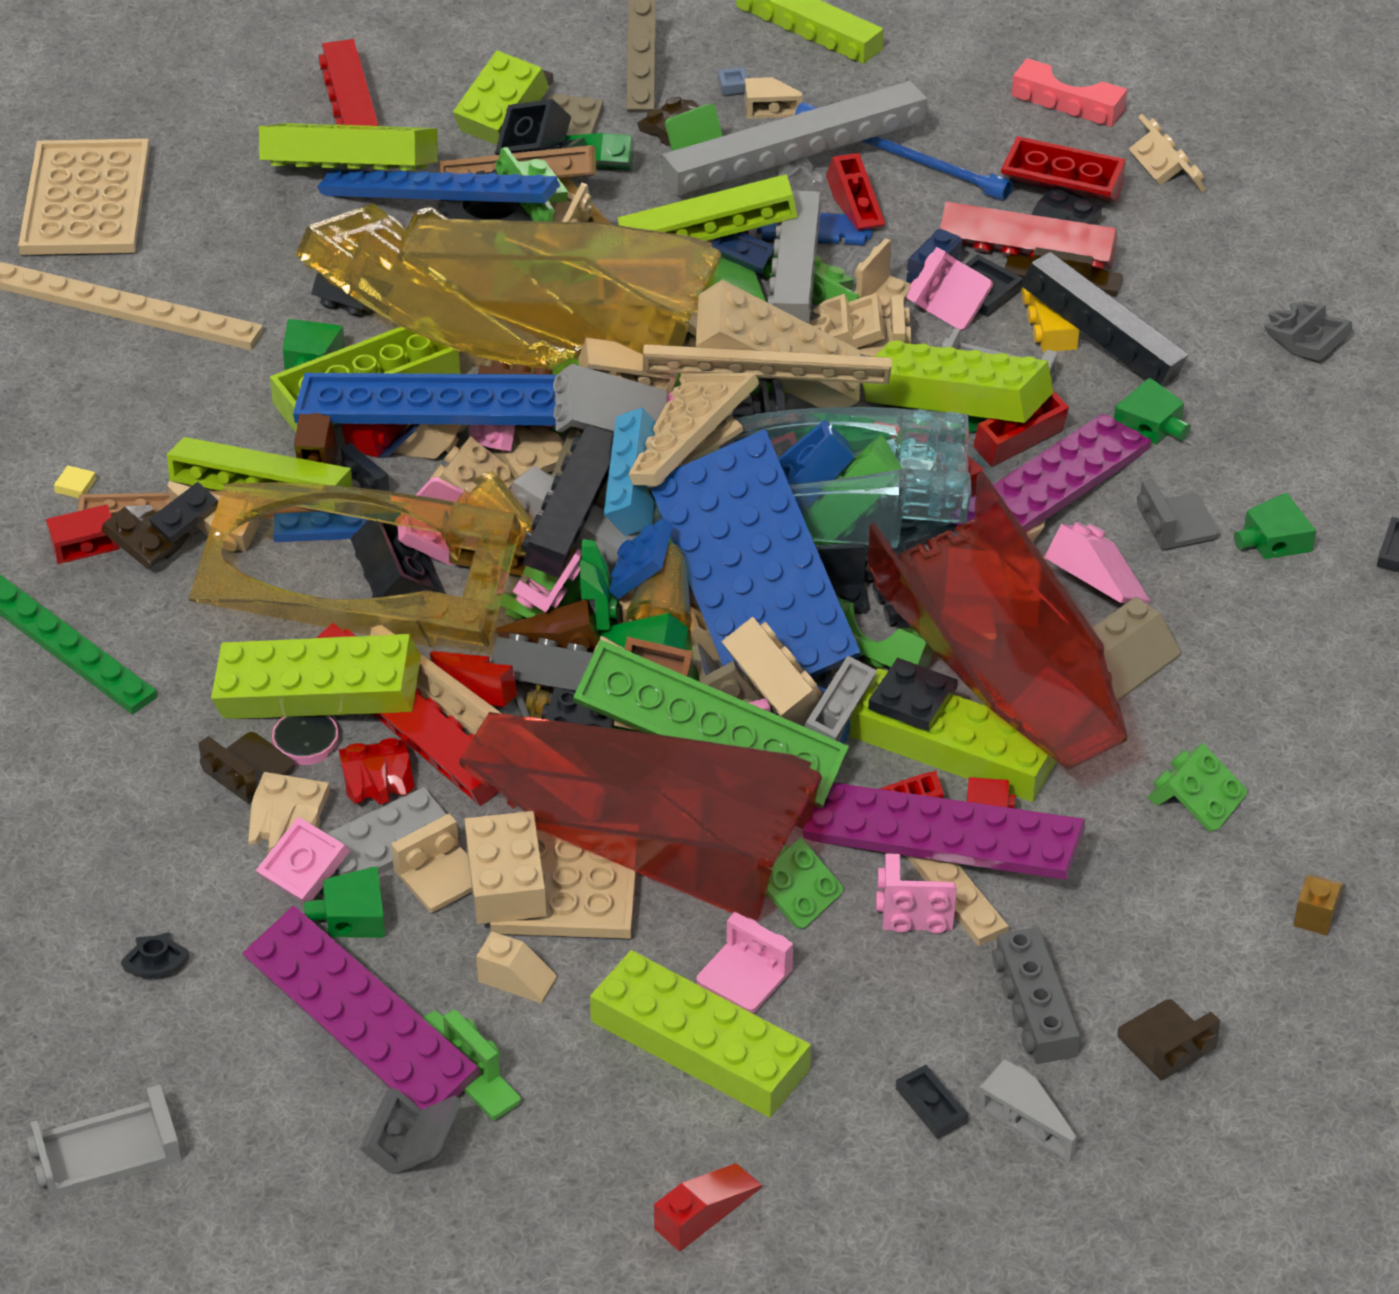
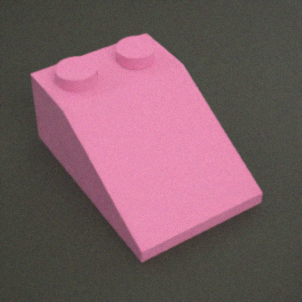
[1044,522,1150,604]

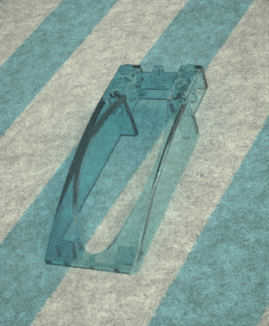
[649,407,971,548]

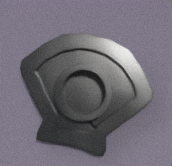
[121,932,189,979]

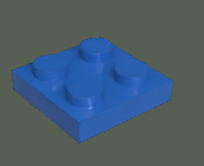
[609,517,673,599]

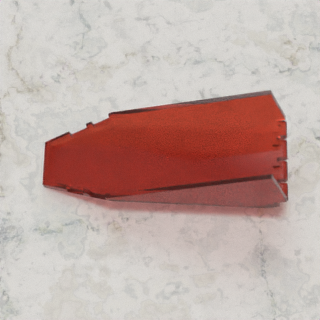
[868,471,1128,770]
[459,712,822,922]

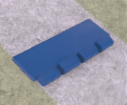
[757,213,872,246]

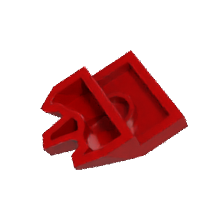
[338,738,414,805]

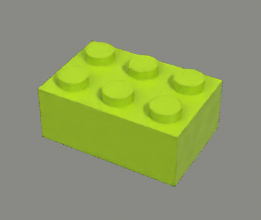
[453,50,549,145]

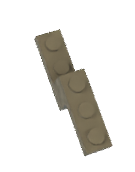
[627,0,656,112]

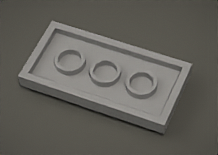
[326,787,459,877]

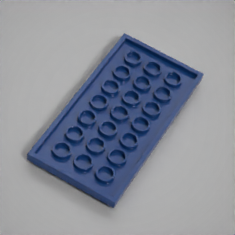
[650,429,862,682]

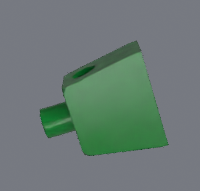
[283,319,345,370]
[1114,378,1191,445]
[1234,493,1316,559]
[304,866,386,938]

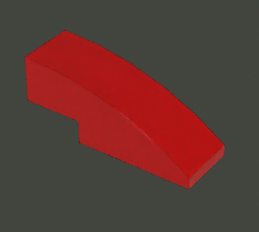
[429,651,517,707]

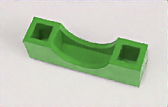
[838,597,938,668]

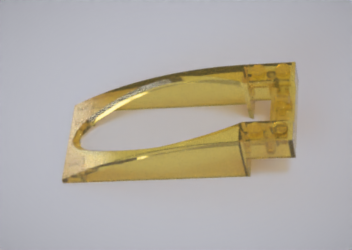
[295,203,607,369]
[189,483,521,648]

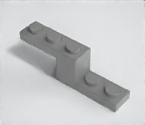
[766,656,877,815]

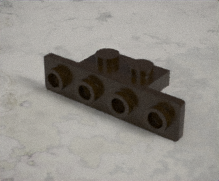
[1005,247,1122,296]

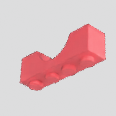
[1012,58,1127,127]

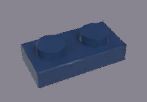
[710,232,774,274]

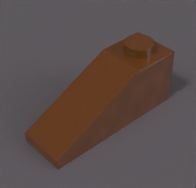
[496,599,600,651]

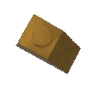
[1293,874,1345,936]

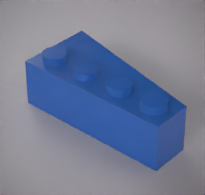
[778,419,854,513]

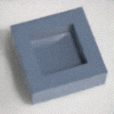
[718,67,748,95]

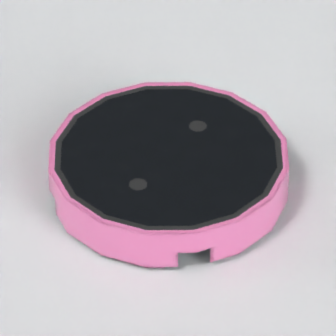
[272,715,339,765]

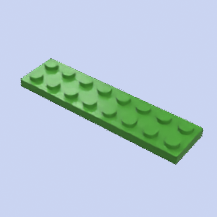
[573,639,849,809]

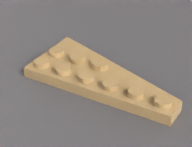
[628,373,759,487]

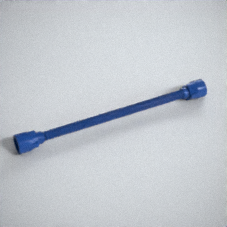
[795,102,1013,202]

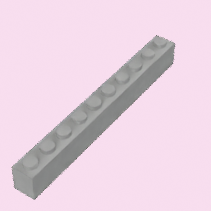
[662,81,927,196]

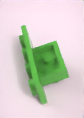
[496,147,568,234]
[761,255,860,306]
[422,1009,521,1120]

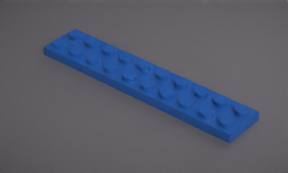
[293,373,556,426]

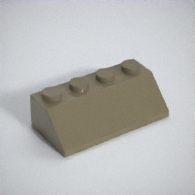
[1046,597,1181,720]

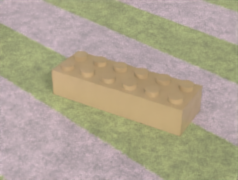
[696,280,861,414]

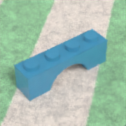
[604,407,656,536]

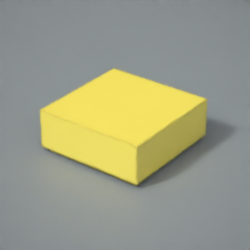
[54,465,97,498]

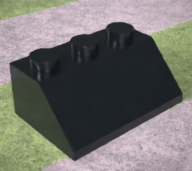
[350,513,447,611]

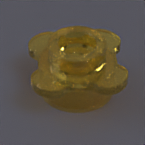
[525,684,549,721]

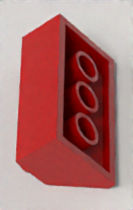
[1001,136,1126,203]

